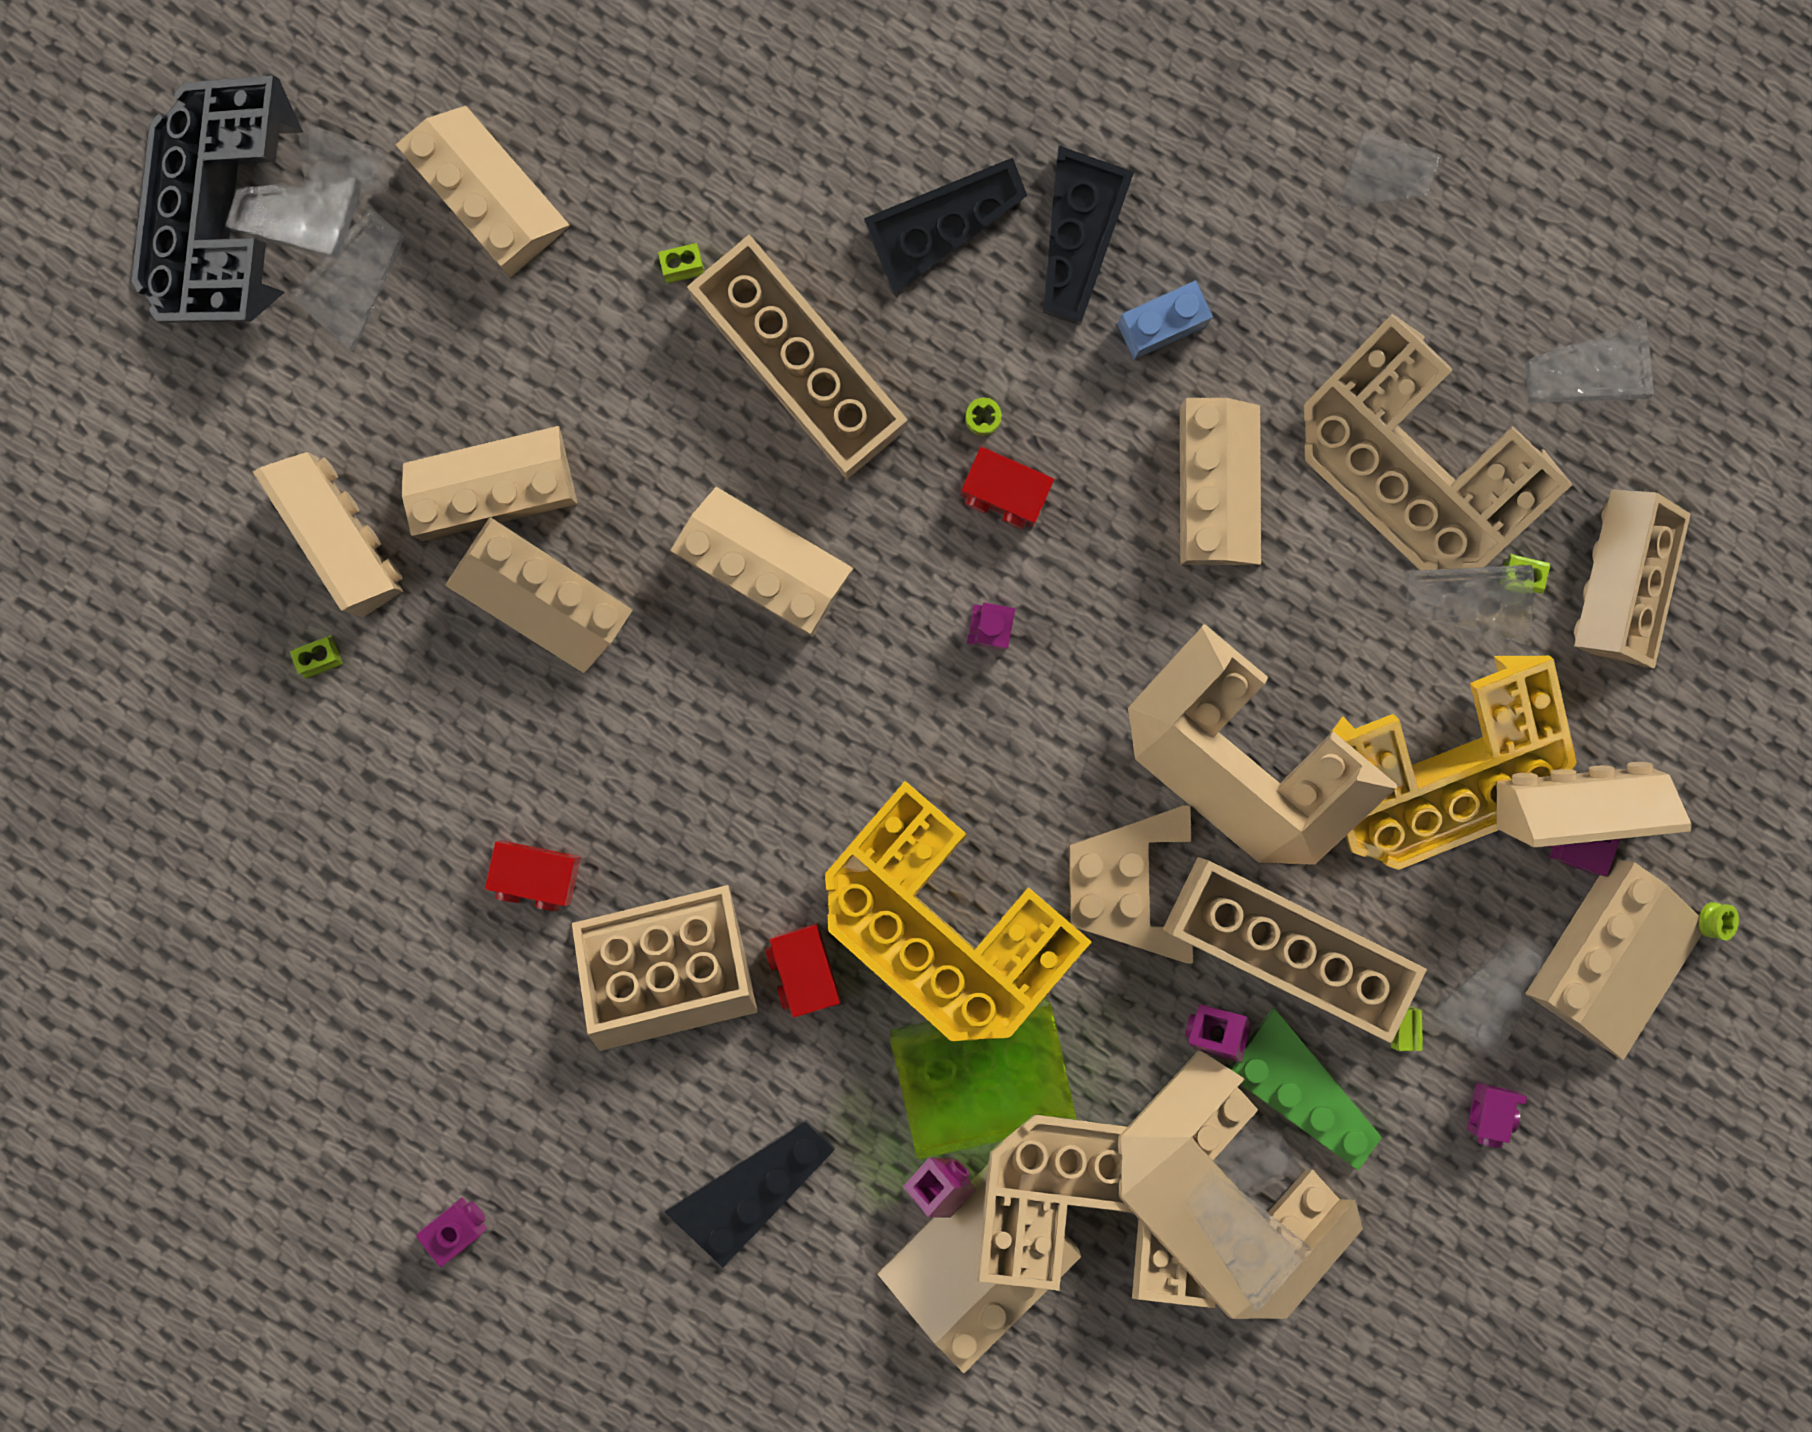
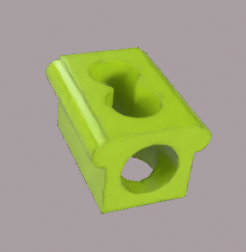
[658,243,705,284]
[1499,554,1550,594]
[290,635,343,679]
[1390,1007,1423,1051]

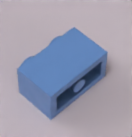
[1117,280,1213,360]

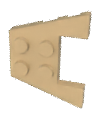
[1069,805,1193,963]

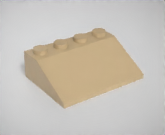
[1525,859,1702,1060]
[572,885,757,1051]
[877,1163,1081,1373]

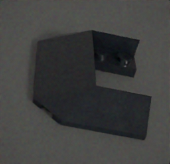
[131,75,303,323]

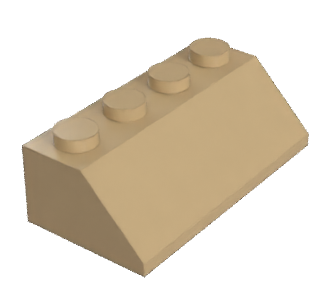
[395,106,570,278]
[1180,398,1261,565]
[402,426,578,541]
[253,452,404,617]
[670,487,853,637]
[1574,489,1691,669]
[445,517,633,673]
[1497,762,1691,847]

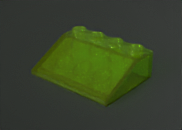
[890,995,1077,1160]

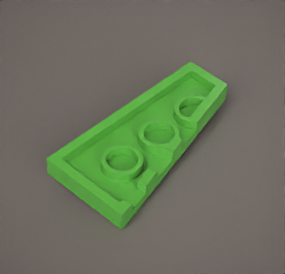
[1229,1007,1382,1171]

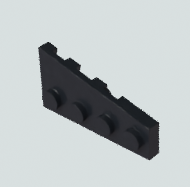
[1043,146,1134,326]
[863,157,1027,295]
[664,1120,835,1268]

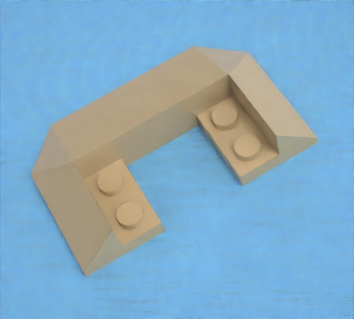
[1304,314,1572,571]
[1128,624,1397,864]
[1118,1051,1363,1319]
[977,1115,1216,1308]

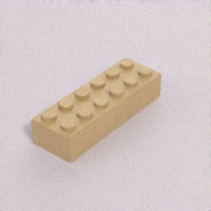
[687,234,908,480]
[1162,857,1427,1043]

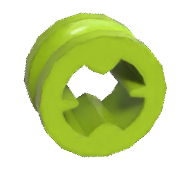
[965,397,1002,436]
[1699,902,1739,941]

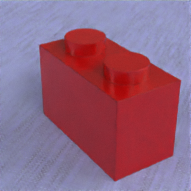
[960,446,1055,530]
[485,840,581,911]
[765,922,841,1018]

